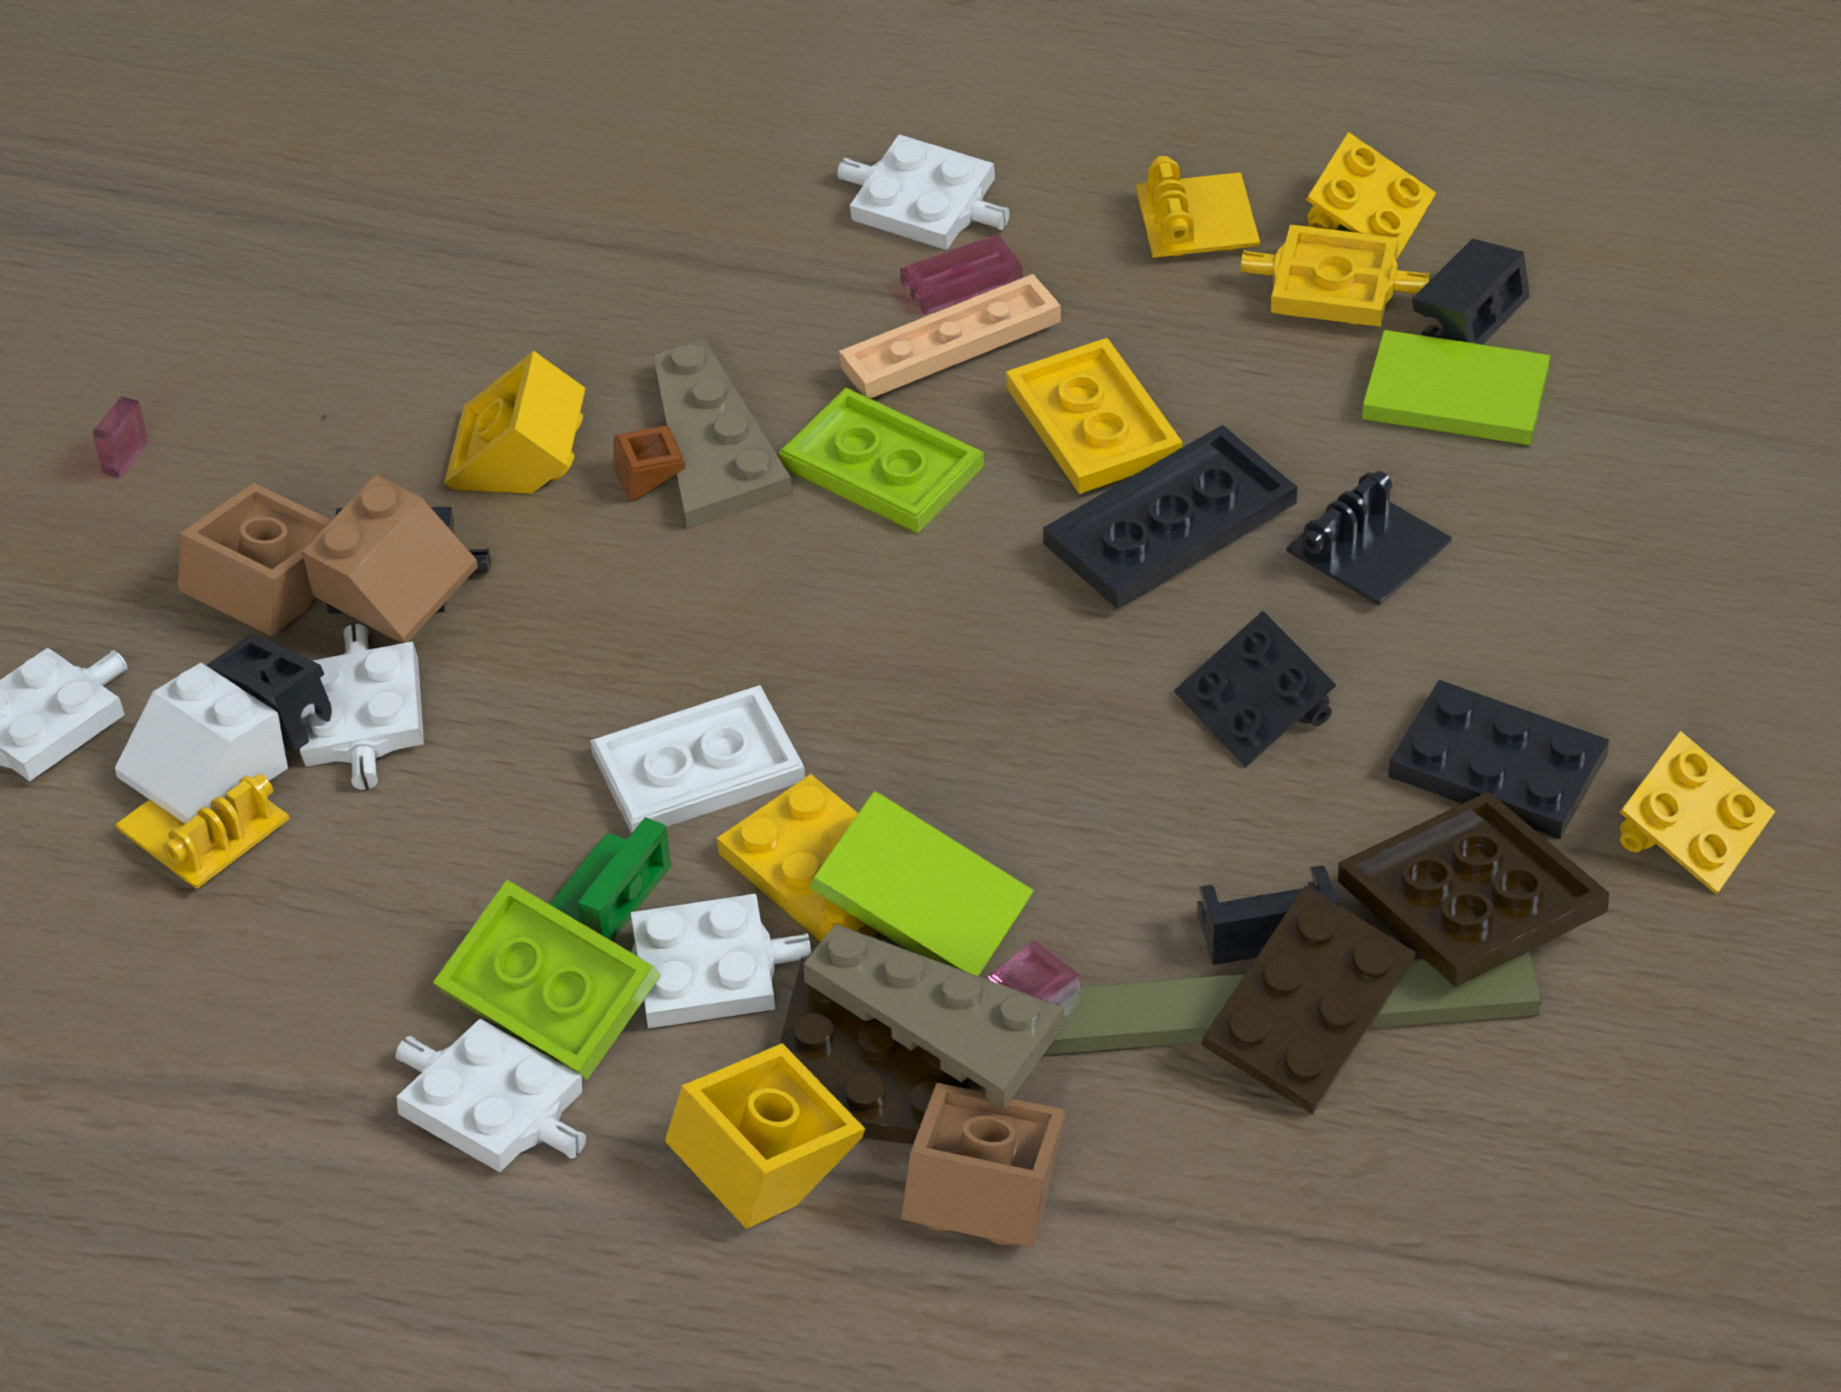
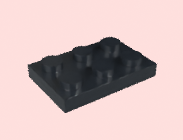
[1388,680,1609,839]

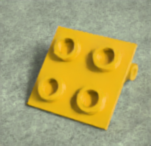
[1306,132,1436,260]
[1135,156,1260,258]
[1619,731,1776,895]
[115,773,290,889]

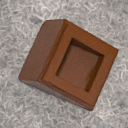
[613,425,685,501]

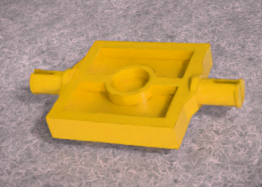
[1240,224,1430,327]

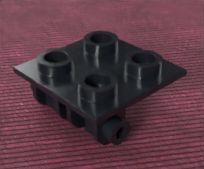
[1287,471,1452,606]
[1174,611,1336,768]

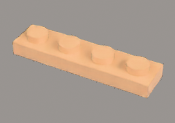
[839,274,1061,399]

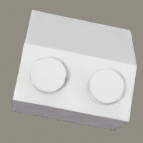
[115,663,288,824]

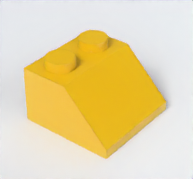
[444,351,586,494]
[665,1043,865,1229]

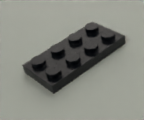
[1043,425,1298,609]

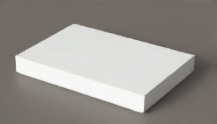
[590,685,805,834]

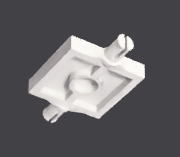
[837,134,1010,250]
[300,624,424,790]
[0,648,128,781]
[631,894,811,1029]
[396,1019,586,1172]

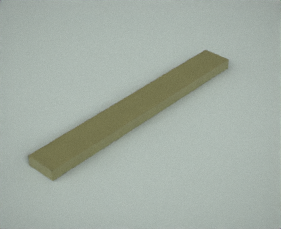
[1020,951,1541,1055]

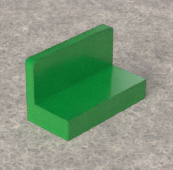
[550,817,671,942]

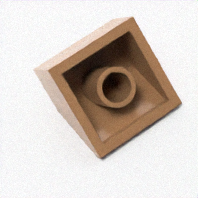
[302,474,478,643]
[178,482,331,636]
[901,1083,1066,1248]

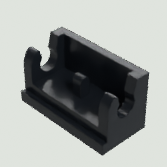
[1412,238,1530,345]
[206,633,332,751]
[1197,865,1339,965]

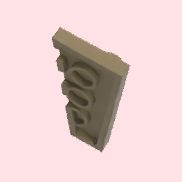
[653,338,792,529]
[804,924,1064,1109]

